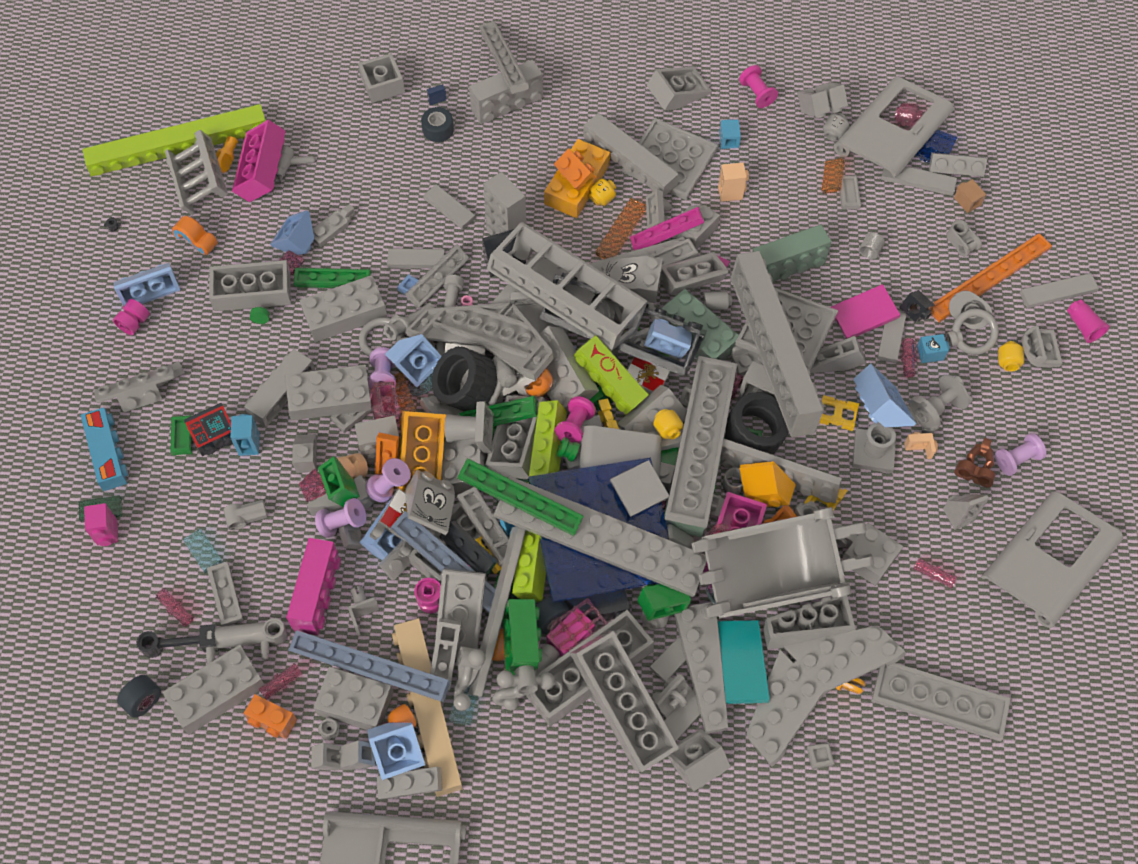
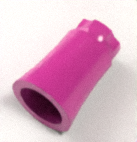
[1067,299,1110,343]

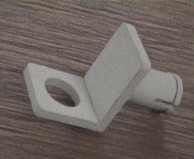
[348,586,379,636]

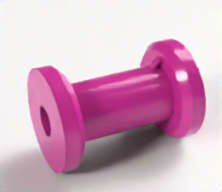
[739,65,778,108]
[555,396,596,443]

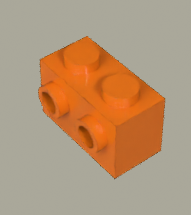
[243,694,297,739]

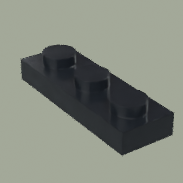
[439,520,498,577]

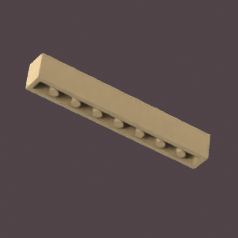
[392,619,463,797]

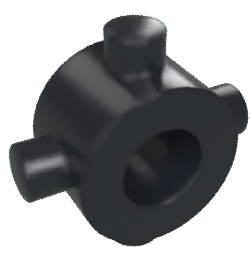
[104,217,121,232]

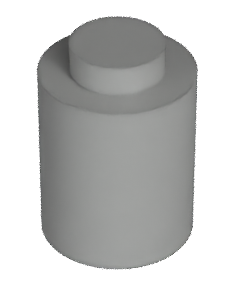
[703,291,732,311]

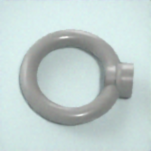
[946,309,999,355]
[359,314,405,356]

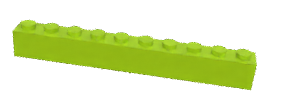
[82,104,265,177]
[512,400,567,602]

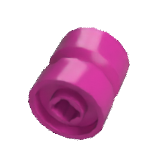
[113,299,150,336]
[414,577,441,614]

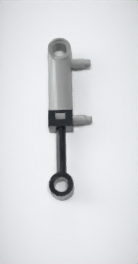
[136,618,288,664]

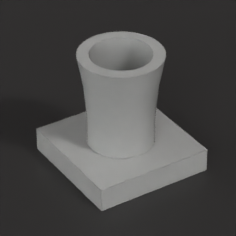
[445,402,493,453]
[852,422,896,473]

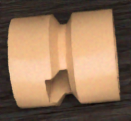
[337,453,368,479]

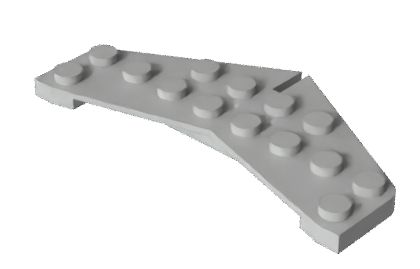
[406,303,554,380]
[747,626,906,767]

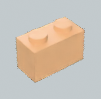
[718,163,749,202]

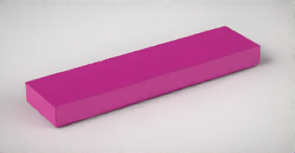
[630,207,704,251]

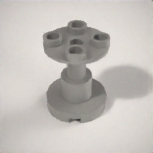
[907,375,973,433]

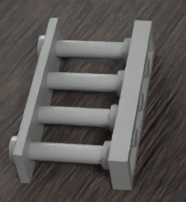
[165,130,228,215]

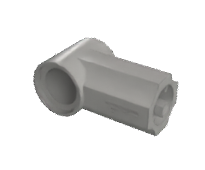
[223,500,268,530]

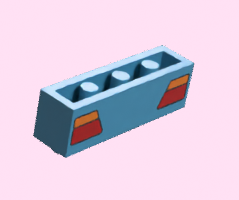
[80,407,129,491]

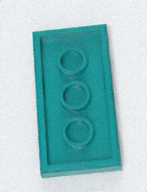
[717,620,770,704]

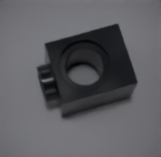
[899,290,935,323]

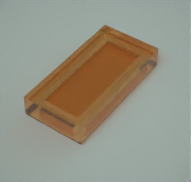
[821,158,845,194]

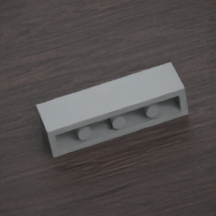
[244,349,315,427]

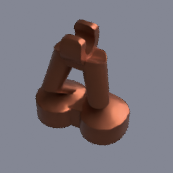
[954,438,996,488]

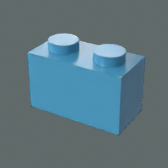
[231,414,260,456]

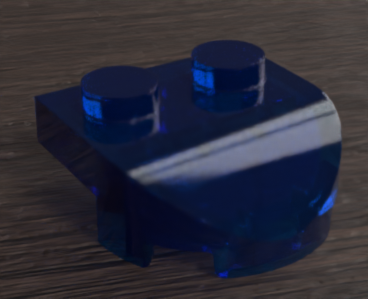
[916,129,957,164]

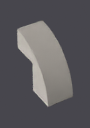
[311,740,375,770]

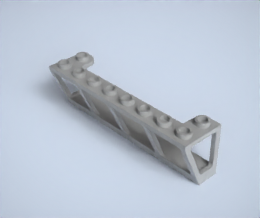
[487,222,648,351]

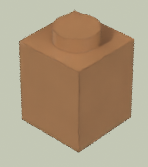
[954,179,987,213]

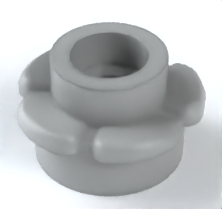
[318,718,340,740]

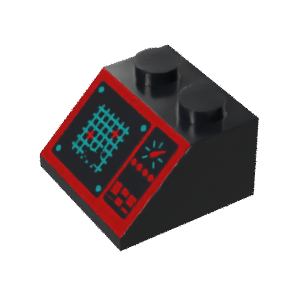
[184,403,233,457]

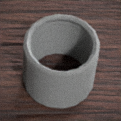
[859,233,885,259]
[722,467,743,495]

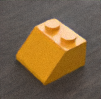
[739,461,796,507]

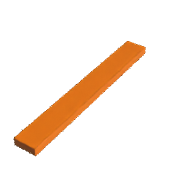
[931,233,1052,323]

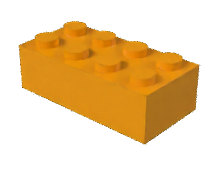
[544,139,610,218]
[397,411,446,492]

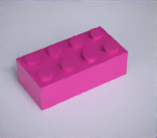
[232,119,286,202]
[702,492,767,574]
[286,538,341,636]

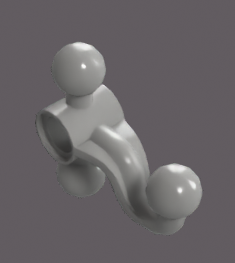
[454,646,485,711]
[492,665,555,711]

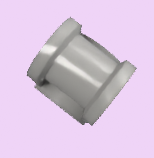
[946,220,982,257]

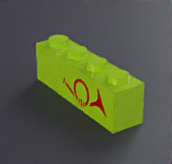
[573,335,648,415]

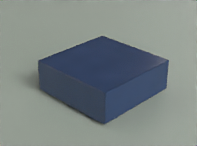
[427,84,447,105]

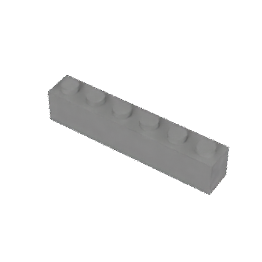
[583,113,679,197]

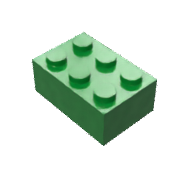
[502,599,542,675]

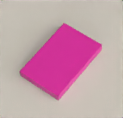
[830,284,900,339]

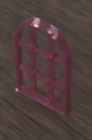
[550,598,608,651]

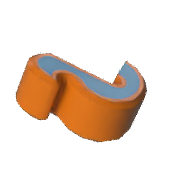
[172,216,218,255]

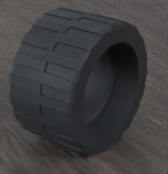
[432,346,497,411]
[725,392,789,455]

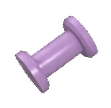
[368,347,396,394]
[995,433,1046,476]
[366,458,410,502]
[315,498,366,538]

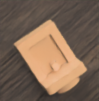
[904,432,938,459]

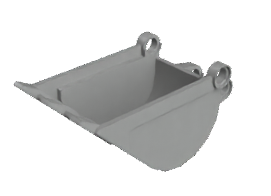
[692,507,874,618]

